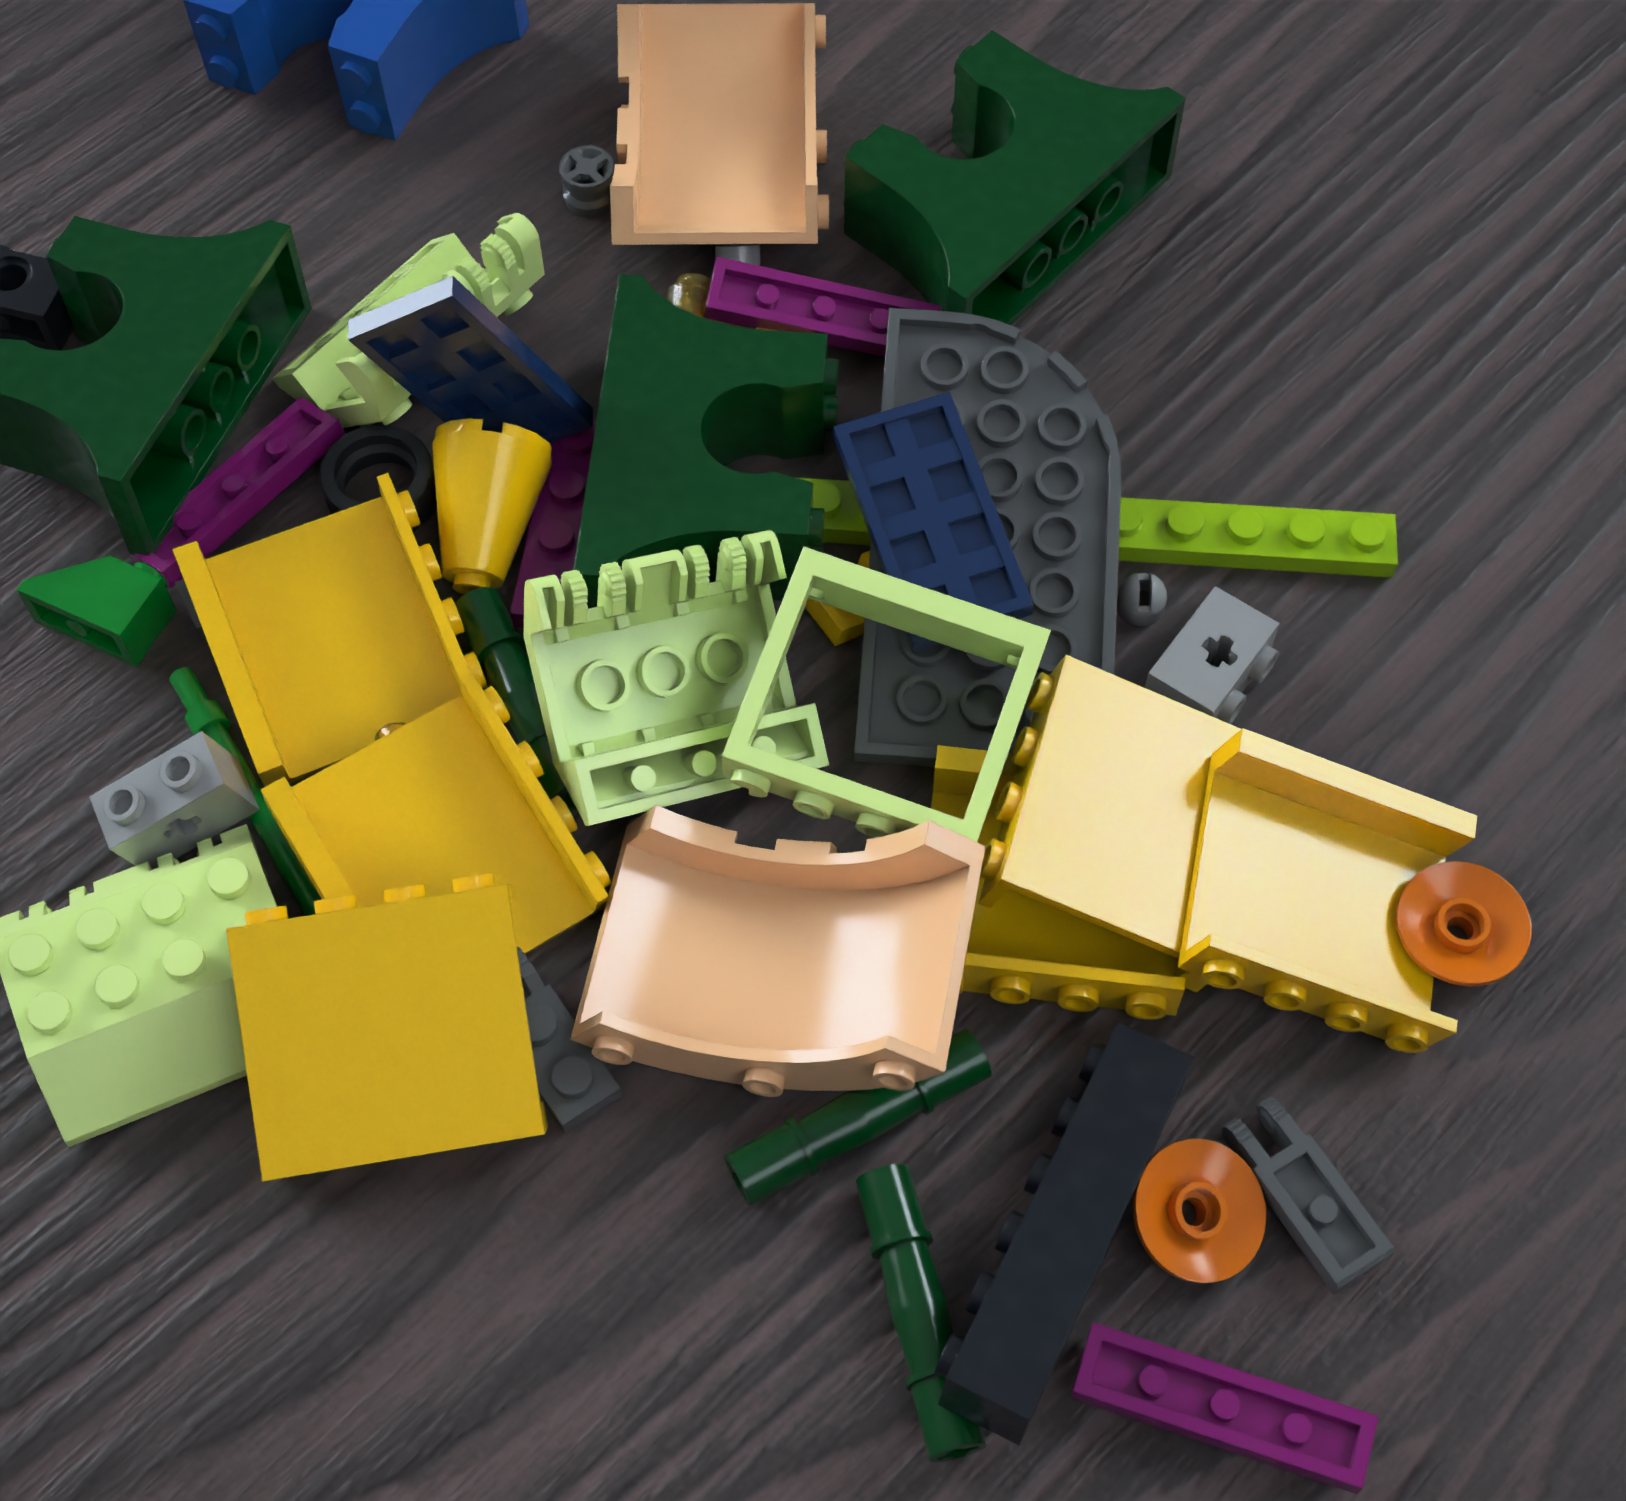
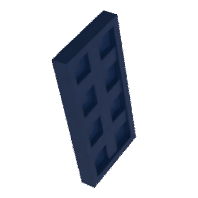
[348,275,593,444]
[833,392,1034,652]

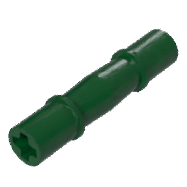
[455,587,577,811]
[724,1029,992,1206]
[856,1164,986,1462]

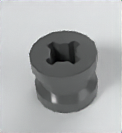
[559,145,614,217]

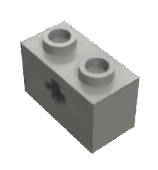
[1145,586,1280,724]
[89,731,260,870]

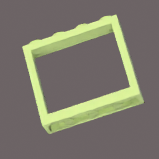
[722,546,1051,842]

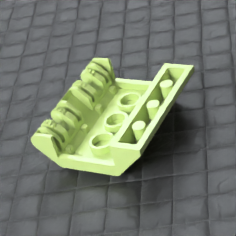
[272,213,545,428]
[524,530,829,826]
[0,824,278,1147]

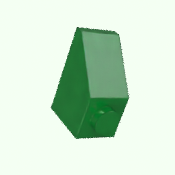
[16,556,177,667]

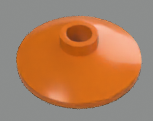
[1396,861,1532,987]
[1132,1139,1266,1283]

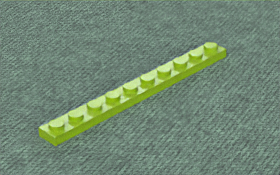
[798,478,1398,578]

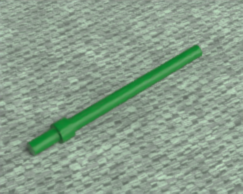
[169,667,322,916]

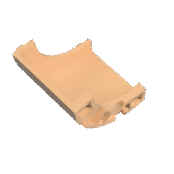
[610,3,829,245]
[570,805,985,1097]

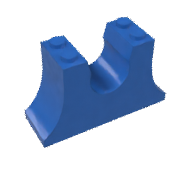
[183,0,530,141]

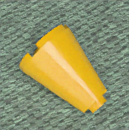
[432,418,552,594]

